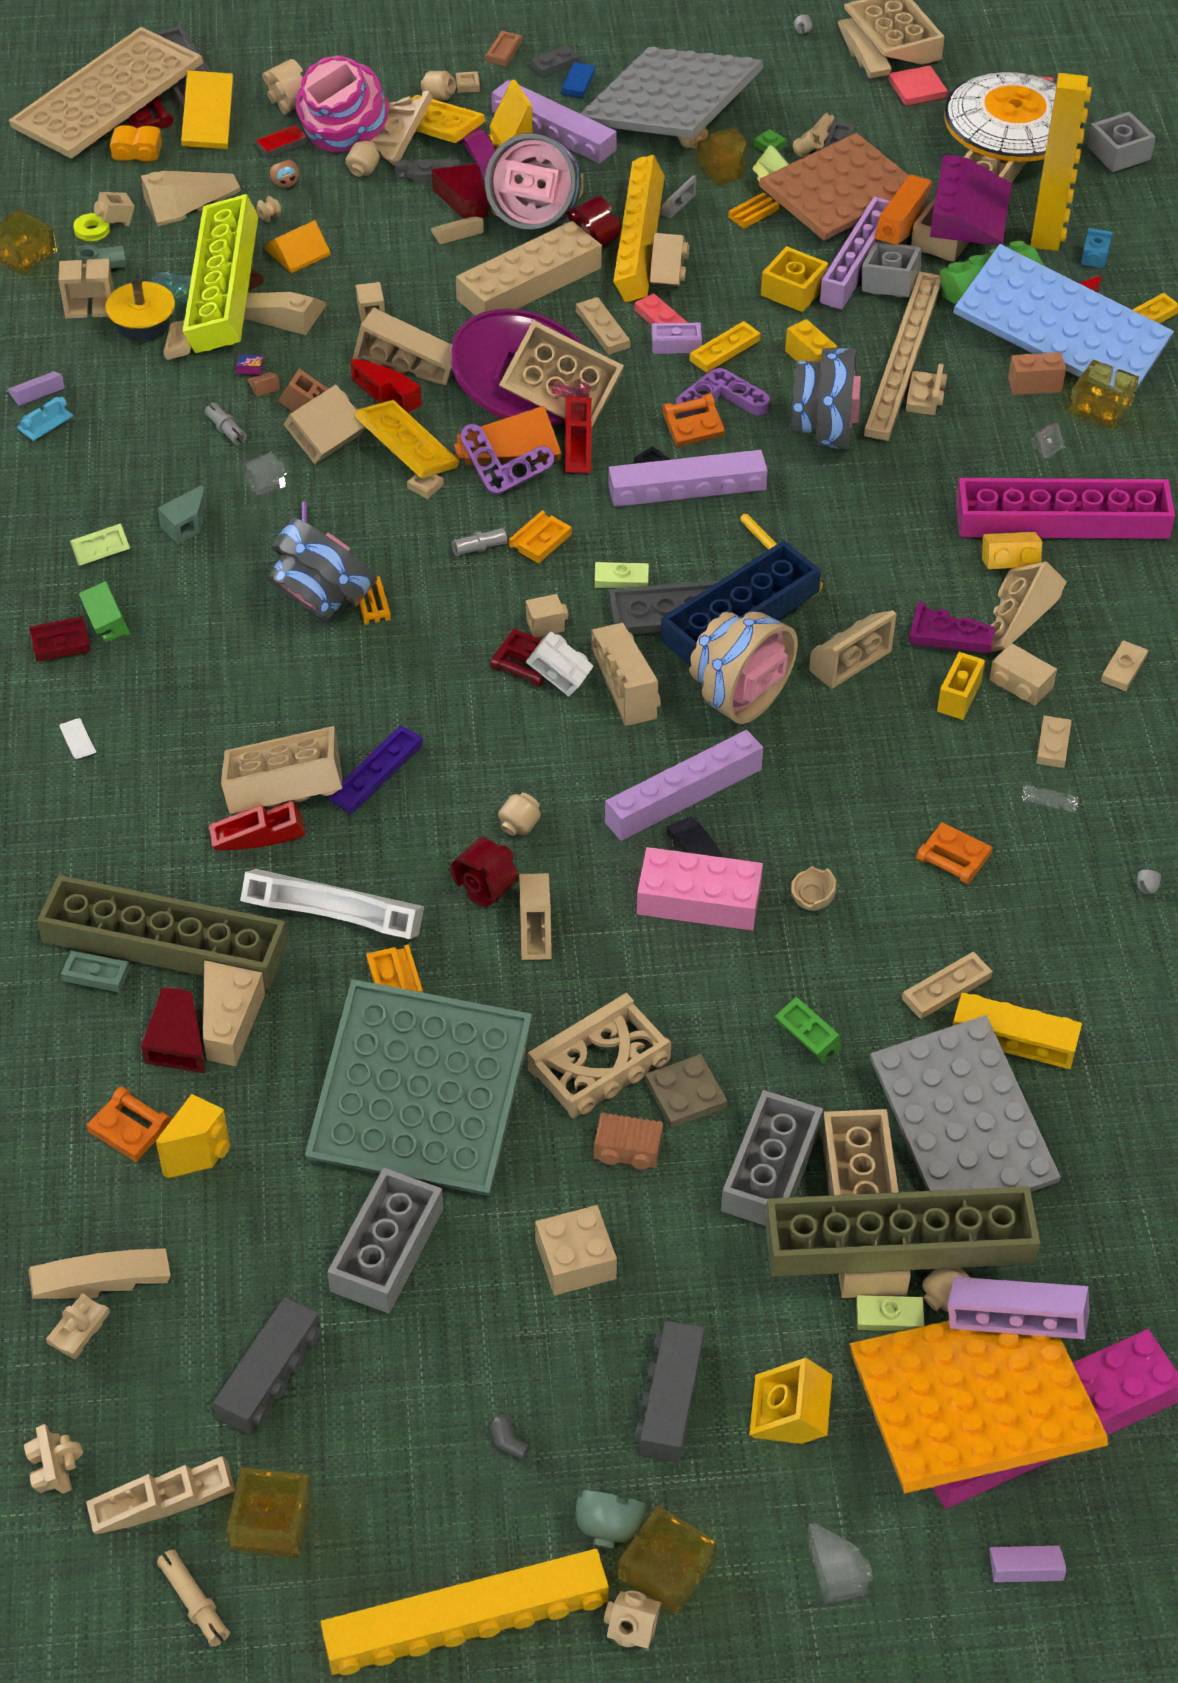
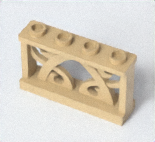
[528,993,671,1119]

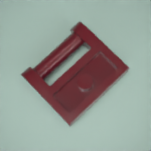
[126,95,173,129]
[490,629,545,687]

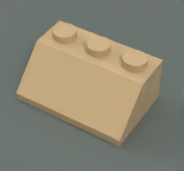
[809,610,897,689]

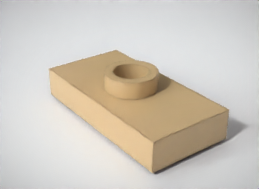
[163,320,191,360]
[1101,640,1148,691]

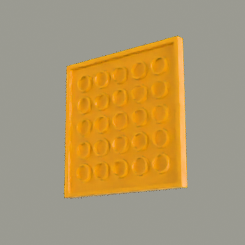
[850,1321,1108,1494]

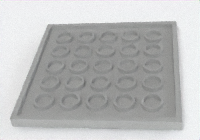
[580,47,763,138]

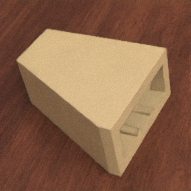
[519,873,552,960]

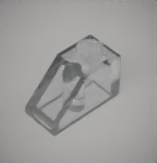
[806,1523,873,1604]

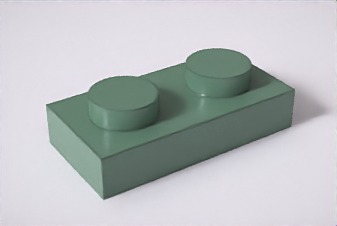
[61,951,130,992]

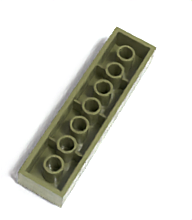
[37,875,288,990]
[765,1186,1040,1277]

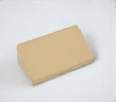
[431,216,484,245]

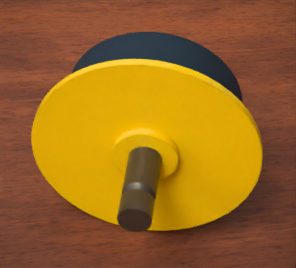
[105,279,175,340]

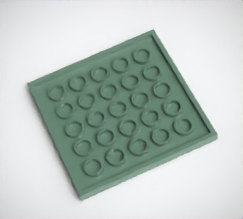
[305,979,533,1196]

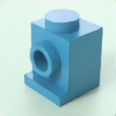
[1081,228,1112,269]

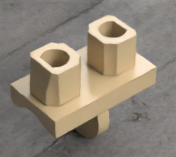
[46,1293,110,1359]
[24,1424,83,1494]

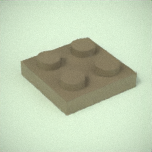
[645,1054,728,1129]

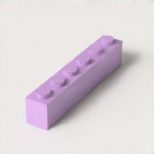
[491,80,616,164]
[820,197,890,309]
[608,450,768,507]
[605,730,763,841]

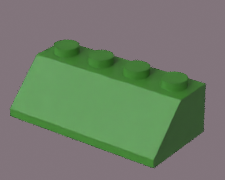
[939,241,1044,304]

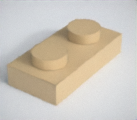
[1036,715,1072,768]

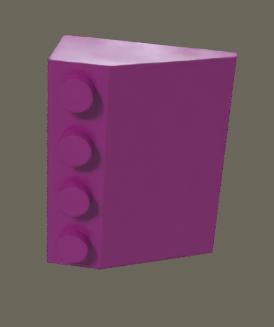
[930,155,1012,246]

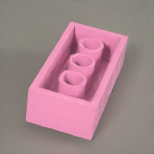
[637,847,763,931]

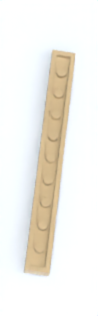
[864,271,941,441]

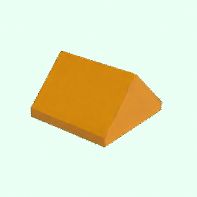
[264,220,331,273]

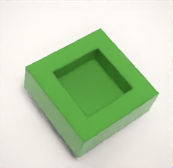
[753,129,786,152]

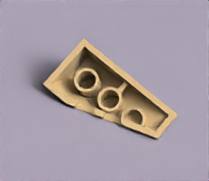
[991,561,1067,652]

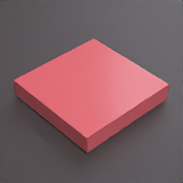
[888,66,948,106]

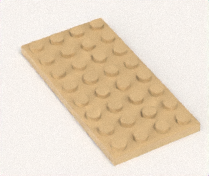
[9,27,203,158]

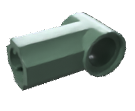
[76,245,126,269]

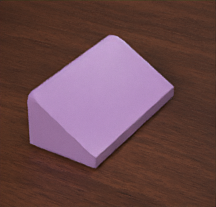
[651,323,702,354]
[8,371,65,406]
[989,1546,1067,1582]

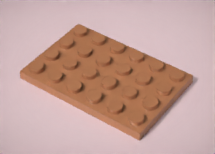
[758,133,909,240]

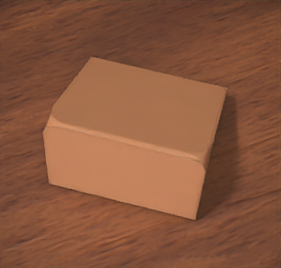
[247,372,280,397]

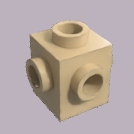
[604,1591,661,1649]

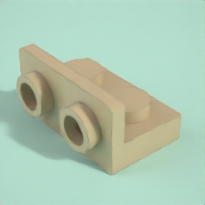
[906,364,947,415]

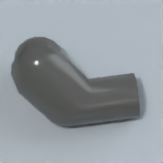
[491,1413,530,1461]

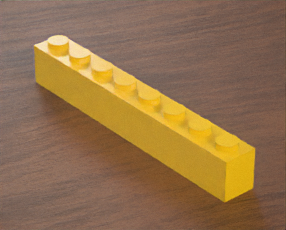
[1030,73,1092,251]
[614,155,665,303]
[320,1548,609,1675]

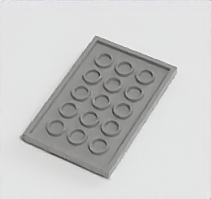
[870,1015,1061,1192]

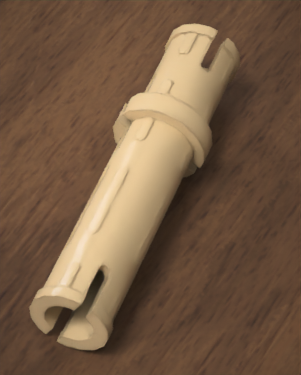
[157,1550,230,1647]

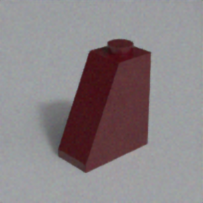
[431,163,488,219]
[141,987,206,1073]

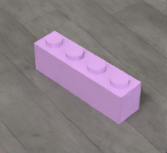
[948,1277,1090,1339]

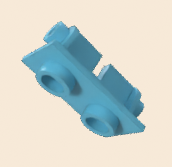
[17,397,73,441]

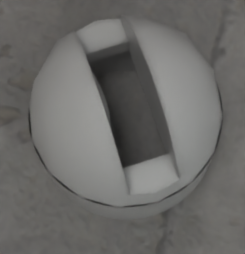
[794,15,812,35]
[1137,870,1161,894]

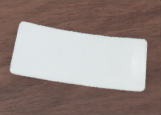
[59,718,96,759]

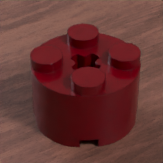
[567,195,621,247]
[450,836,519,907]

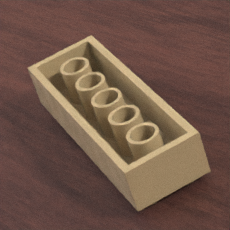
[456,221,602,316]
[821,1109,911,1298]

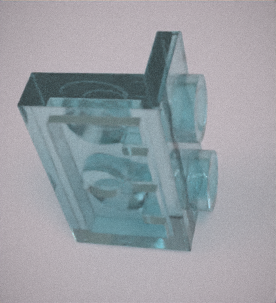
[147,272,192,302]

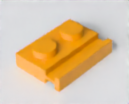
[509,510,572,564]
[366,944,423,993]

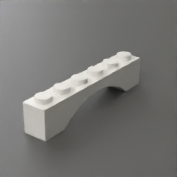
[240,869,424,939]

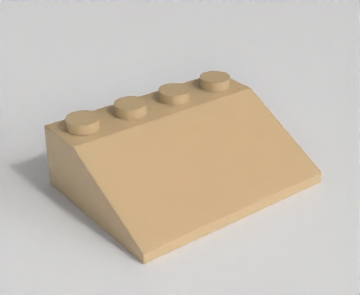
[844,0,944,65]
[499,320,624,427]
[221,726,342,814]

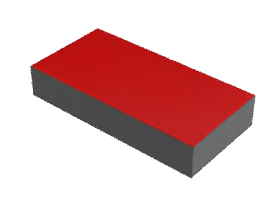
[256,125,307,159]

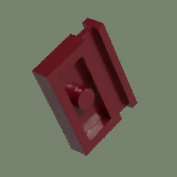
[29,616,91,662]

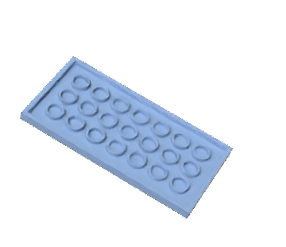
[953,244,1174,402]

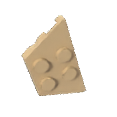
[370,91,433,166]

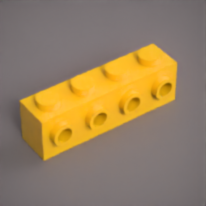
[953,992,1082,1069]

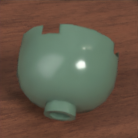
[575,1490,647,1549]

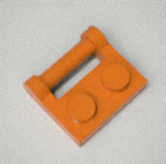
[662,393,725,447]
[916,822,992,885]
[87,1086,172,1162]

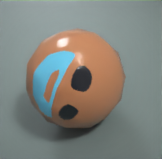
[270,159,300,189]

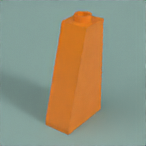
[874,174,933,245]
[453,406,561,465]

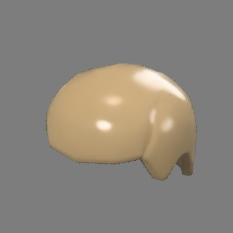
[791,866,836,911]

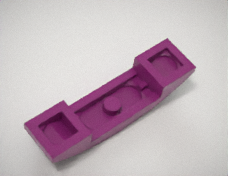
[457,127,496,184]

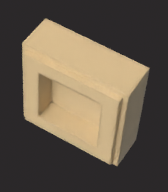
[456,72,480,93]
[407,474,444,499]

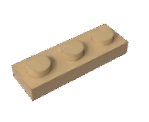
[576,297,630,355]
[902,951,993,1019]

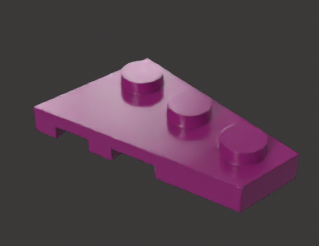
[909,601,995,653]

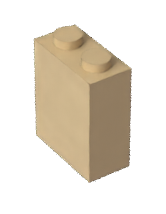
[283,385,366,465]

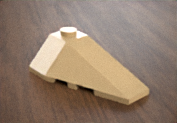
[141,171,241,226]
[244,292,326,335]

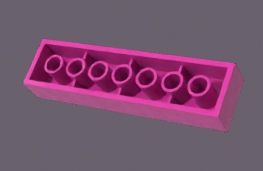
[956,478,1175,539]
[933,1329,1178,1509]

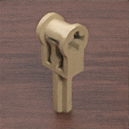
[793,113,835,158]

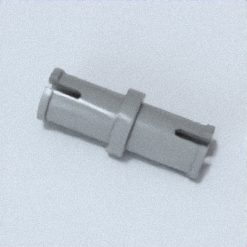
[204,402,247,446]
[452,528,507,556]

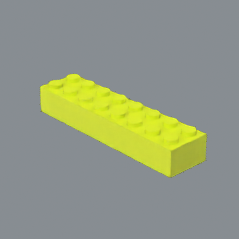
[183,194,259,353]

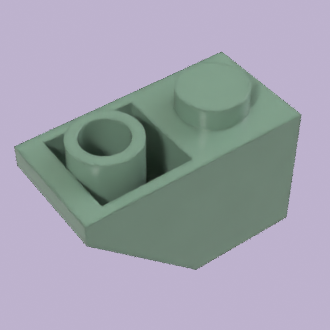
[157,485,207,544]

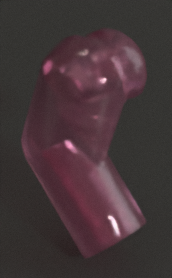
[552,381,591,398]

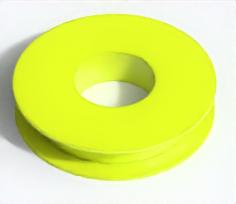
[73,213,110,241]

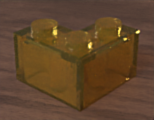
[697,127,746,186]

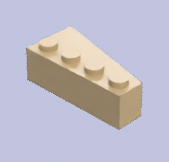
[352,307,454,385]
[591,623,661,726]

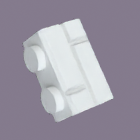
[526,631,593,697]

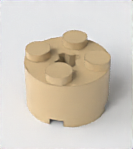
[262,59,303,115]

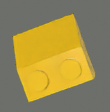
[156,1094,230,1178]
[749,1358,832,1444]

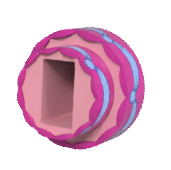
[296,55,389,152]

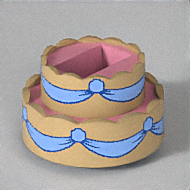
[689,612,798,724]

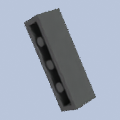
[213,1297,322,1436]
[635,1321,705,1463]

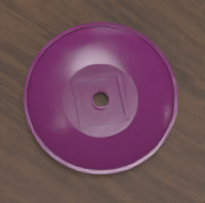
[450,309,585,426]

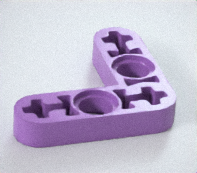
[676,368,770,418]
[461,424,554,495]

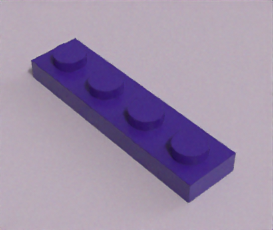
[329,725,423,814]

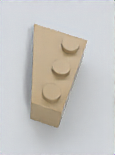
[203,960,265,1066]

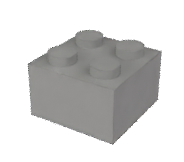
[1087,111,1156,172]
[862,242,922,298]

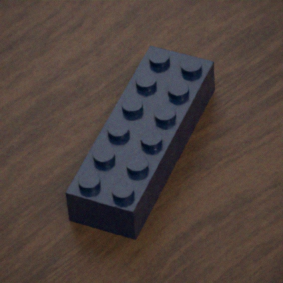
[661,540,821,666]

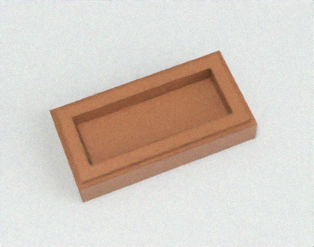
[485,31,522,67]

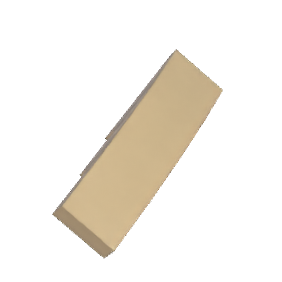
[838,18,891,78]
[29,1249,171,1299]
[86,1456,235,1535]

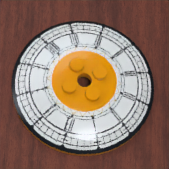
[944,72,1083,162]

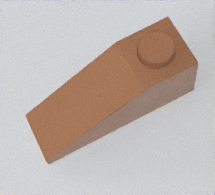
[278,369,358,412]

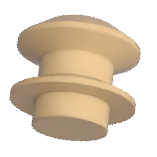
[256,196,281,223]

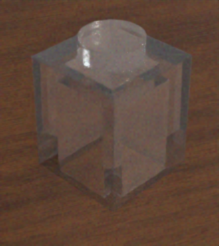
[243,452,286,497]

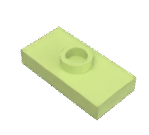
[70,523,130,566]
[595,562,649,588]
[856,1295,924,1331]

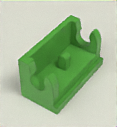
[79,581,131,642]
[775,997,842,1064]

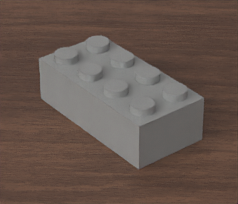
[721,1090,823,1225]
[327,1168,444,1314]

